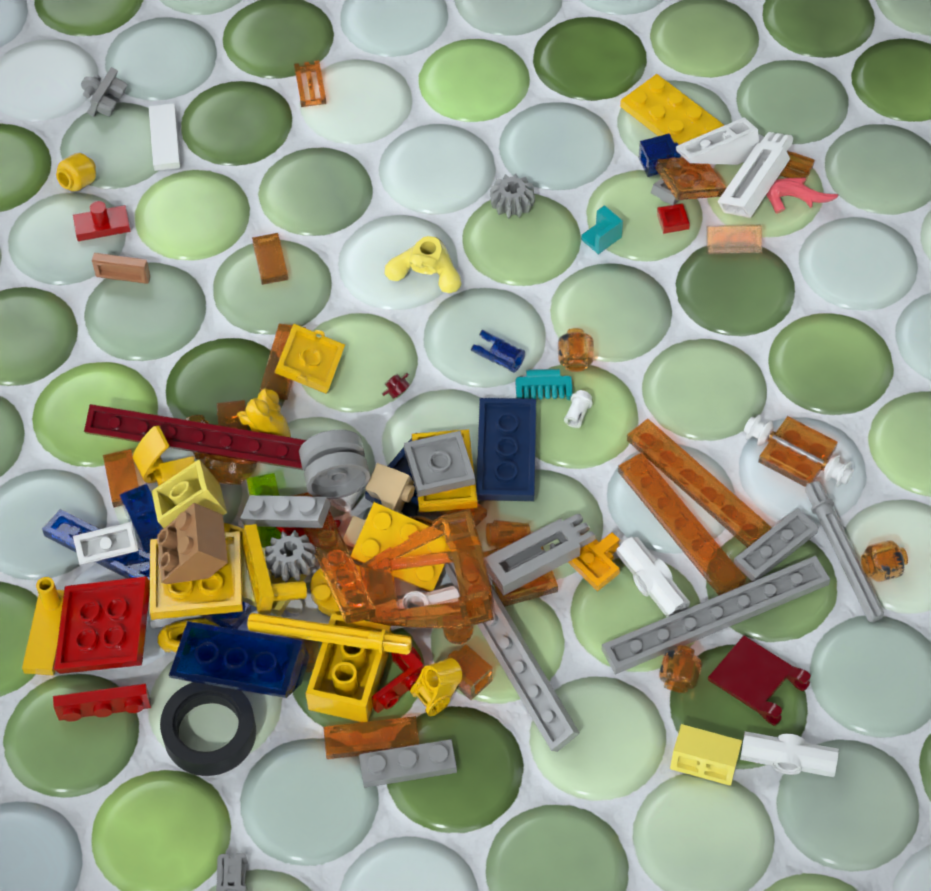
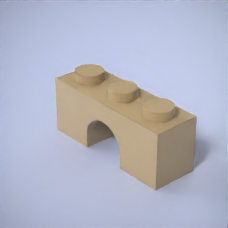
[341,463,415,551]

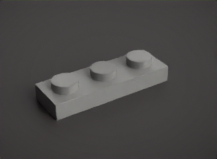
[240,495,331,528]
[734,508,819,582]
[359,739,457,788]

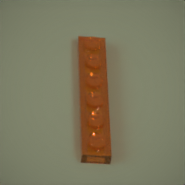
[627,419,772,548]
[618,452,746,596]
[292,492,376,624]

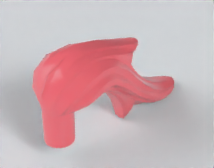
[766,178,839,214]

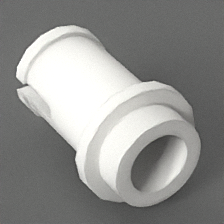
[564,390,593,428]

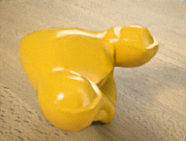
[237,388,291,437]

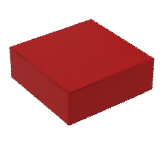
[657,203,690,234]

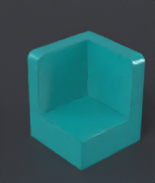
[581,205,623,255]

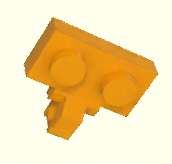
[568,532,620,592]

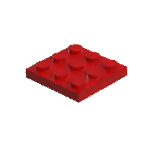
[54,576,150,674]

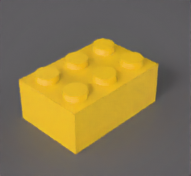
[306,613,391,723]

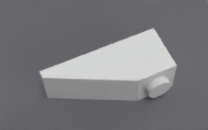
[676,117,759,165]

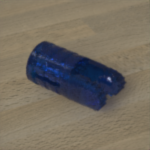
[471,329,525,373]

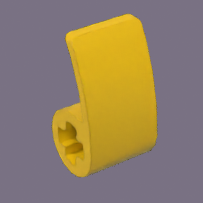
[133,426,169,483]

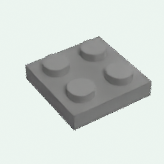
[404,431,475,497]

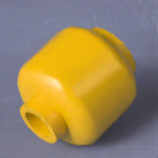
[56,153,96,192]

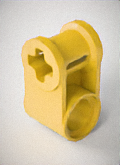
[410,658,462,716]

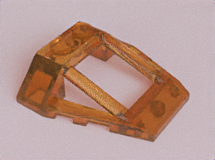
[359,508,495,629]

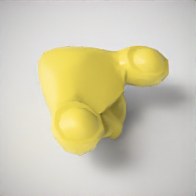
[384,236,461,293]

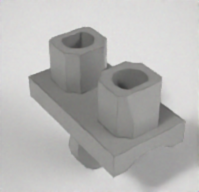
[81,67,128,117]

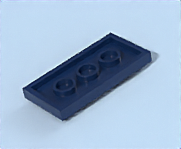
[476,398,536,502]

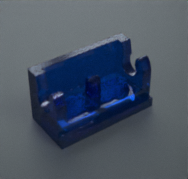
[119,483,163,556]

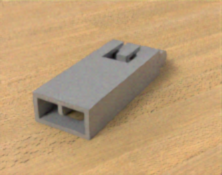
[484,514,596,596]

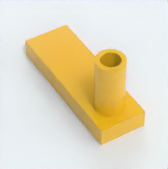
[241,524,307,615]
[22,577,64,676]

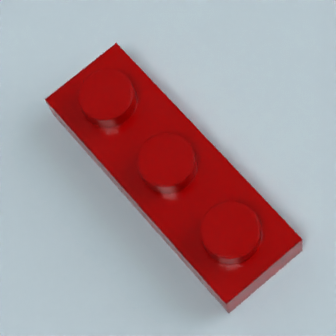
[53,683,151,722]

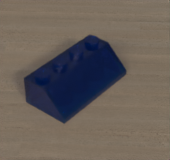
[169,621,310,698]

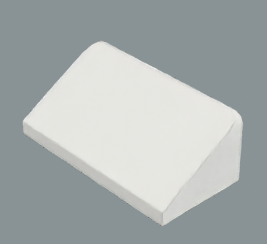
[73,522,139,565]

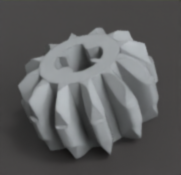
[490,174,535,219]
[265,530,316,582]

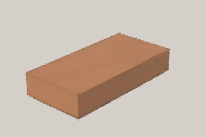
[92,253,150,284]

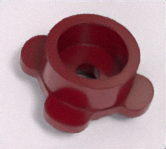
[382,373,410,399]

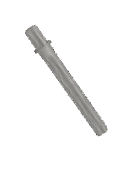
[805,481,884,622]

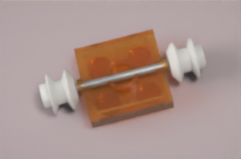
[744,414,854,487]

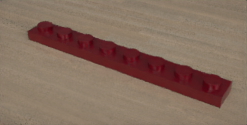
[84,404,307,470]

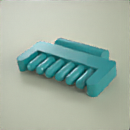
[515,369,573,400]

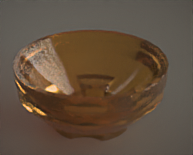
[204,454,257,485]

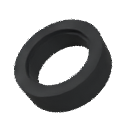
[160,679,256,776]

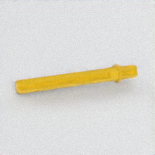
[247,613,412,655]

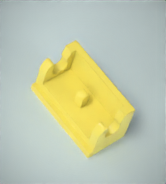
[670,724,742,786]

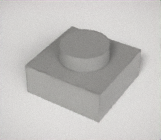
[651,174,689,205]

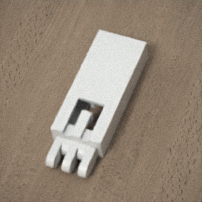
[718,132,793,218]

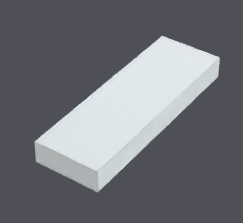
[149,104,180,171]

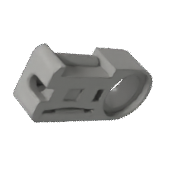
[216,853,248,891]

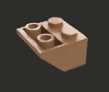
[157,503,228,584]

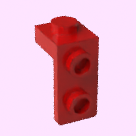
[372,647,424,713]

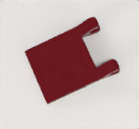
[708,635,811,726]

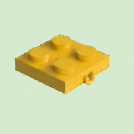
[274,324,345,394]

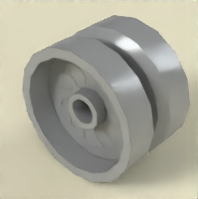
[299,430,370,499]

